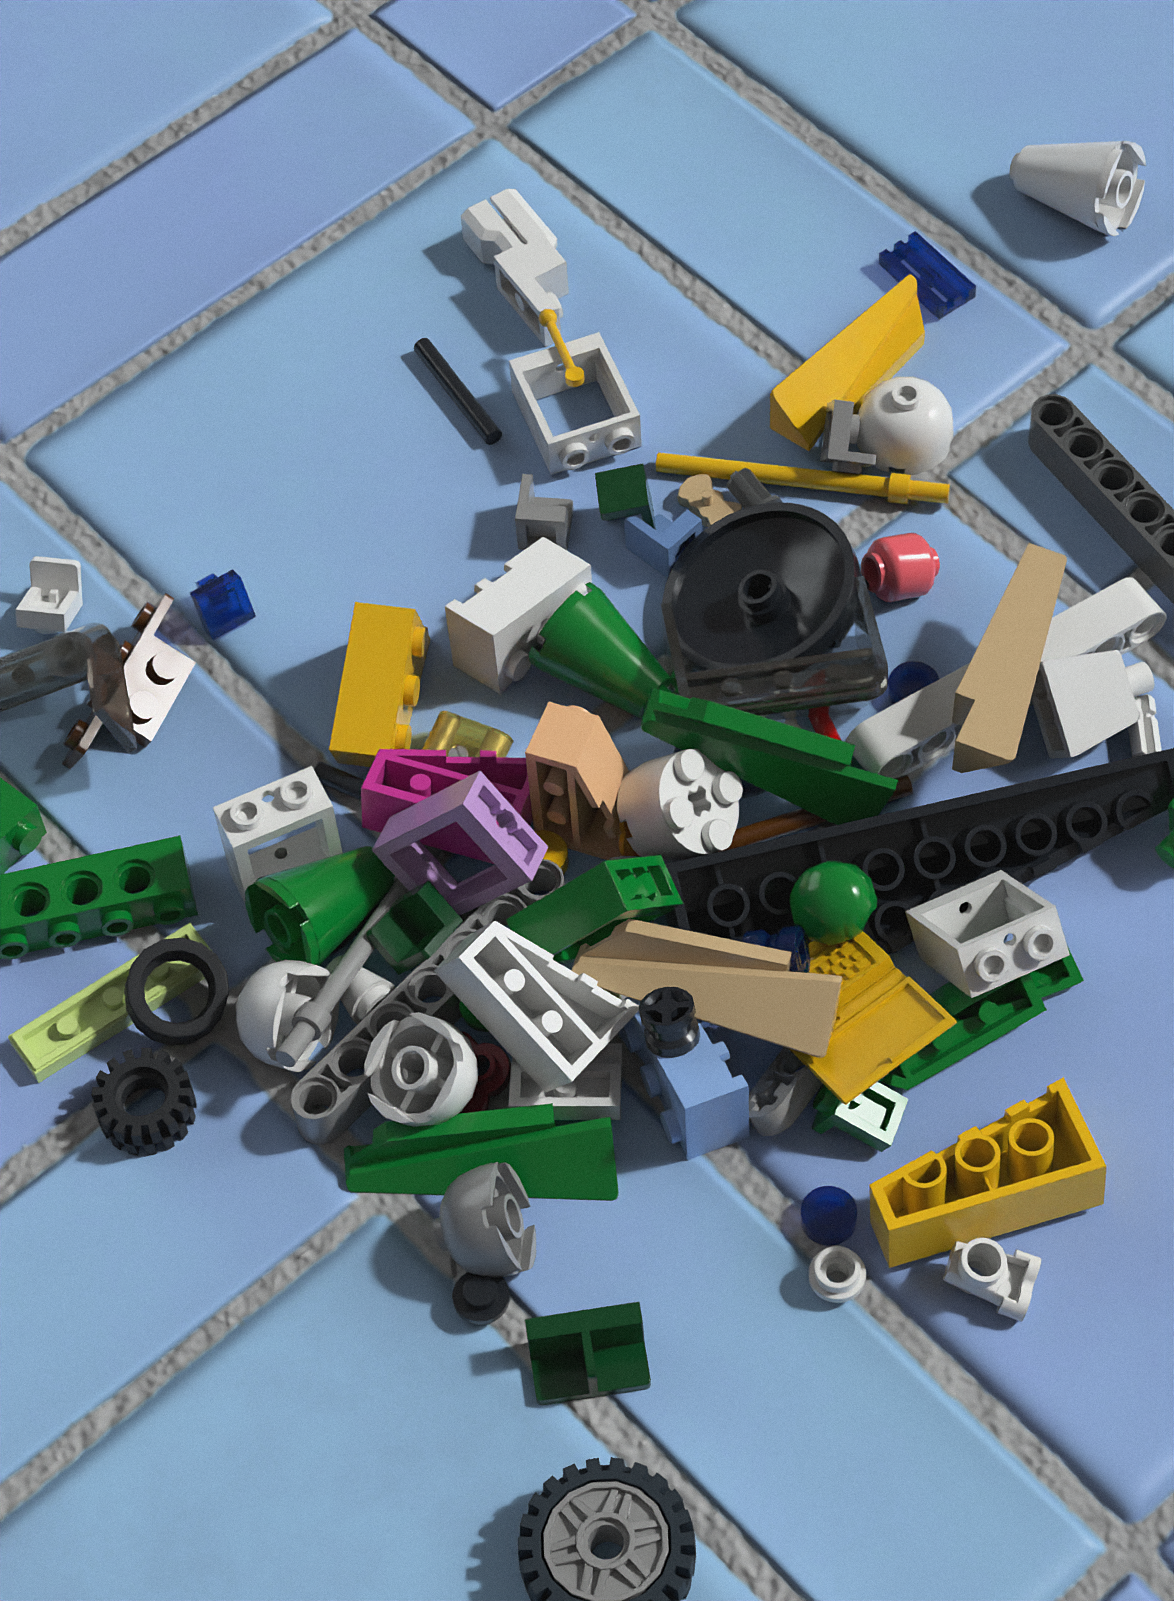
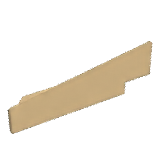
[952,543,1067,773]
[571,919,842,1058]

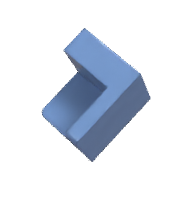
[624,509,702,579]

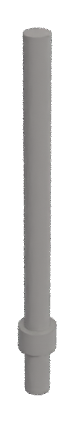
[275,845,442,1067]

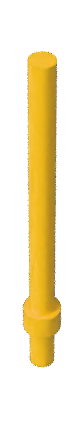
[656,452,950,504]

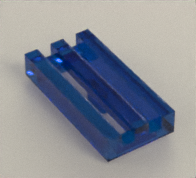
[879,231,976,319]

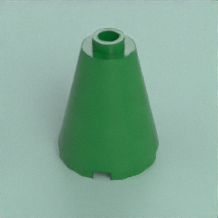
[528,582,673,718]
[245,846,395,966]

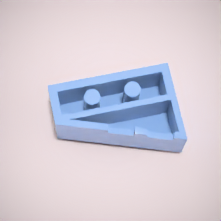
[621,997,749,1160]

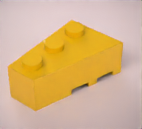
[329,602,431,767]

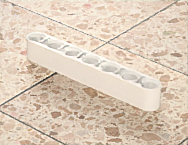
[846,577,1167,779]

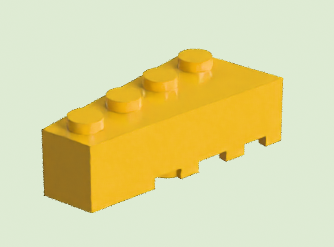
[869,1077,1107,1268]

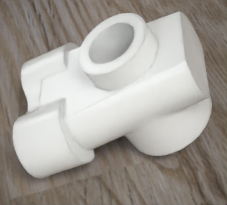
[943,1238,1041,1322]

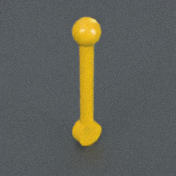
[538,309,585,387]

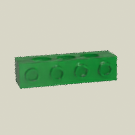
[0,835,198,960]

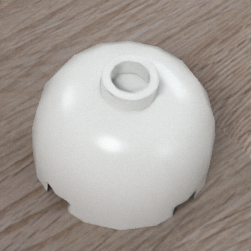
[857,377,954,475]
[236,960,339,1073]
[364,1012,478,1127]

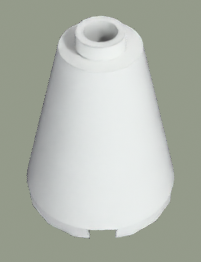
[1010,141,1146,237]

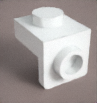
[15,556,83,634]

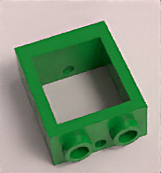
[506,855,683,964]

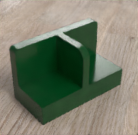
[525,1302,651,1405]

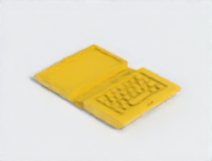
[789,932,957,1105]

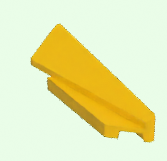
[770,274,925,451]

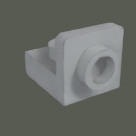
[820,399,876,474]

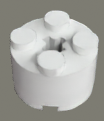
[617,749,743,864]

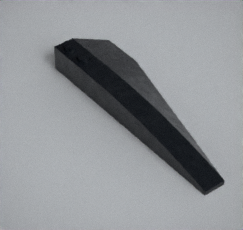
[665,748,1174,956]

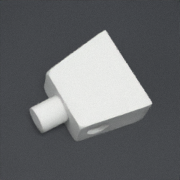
[1031,650,1154,759]

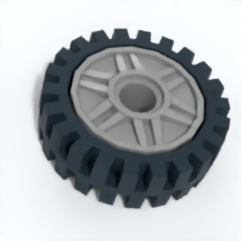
[518,1457,696,1601]

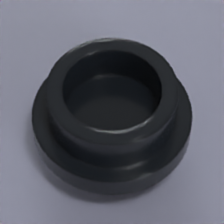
[452,1272,510,1325]

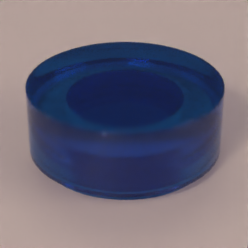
[888,661,939,704]
[801,1186,857,1246]

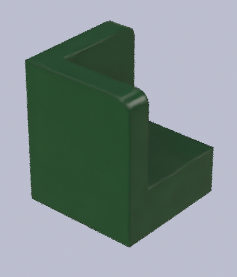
[595,463,656,530]
[366,880,463,975]

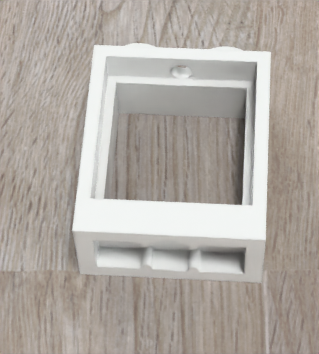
[509,332,642,475]
[213,766,343,903]
[905,870,1070,998]

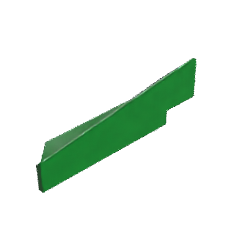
[641,688,898,825]
[879,946,1084,1090]
[344,1103,619,1201]

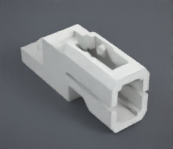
[461,189,569,347]

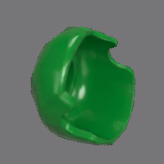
[789,861,877,945]

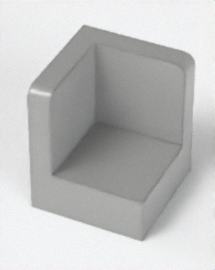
[515,474,574,550]

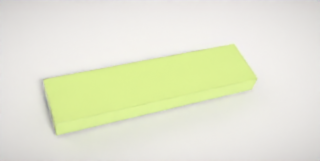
[8,923,212,1083]

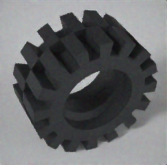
[91,1048,197,1156]

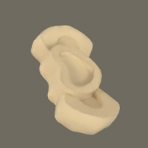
[677,474,742,527]

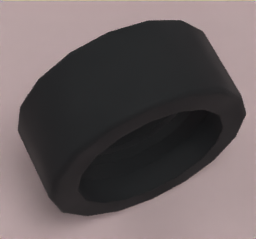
[124,938,229,1046]

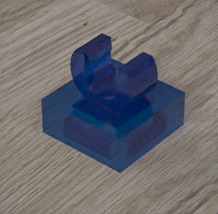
[189,569,256,640]

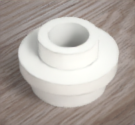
[809,1246,866,1303]

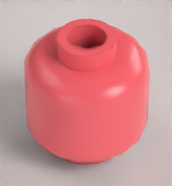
[861,533,940,602]

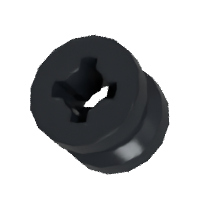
[639,987,700,1058]

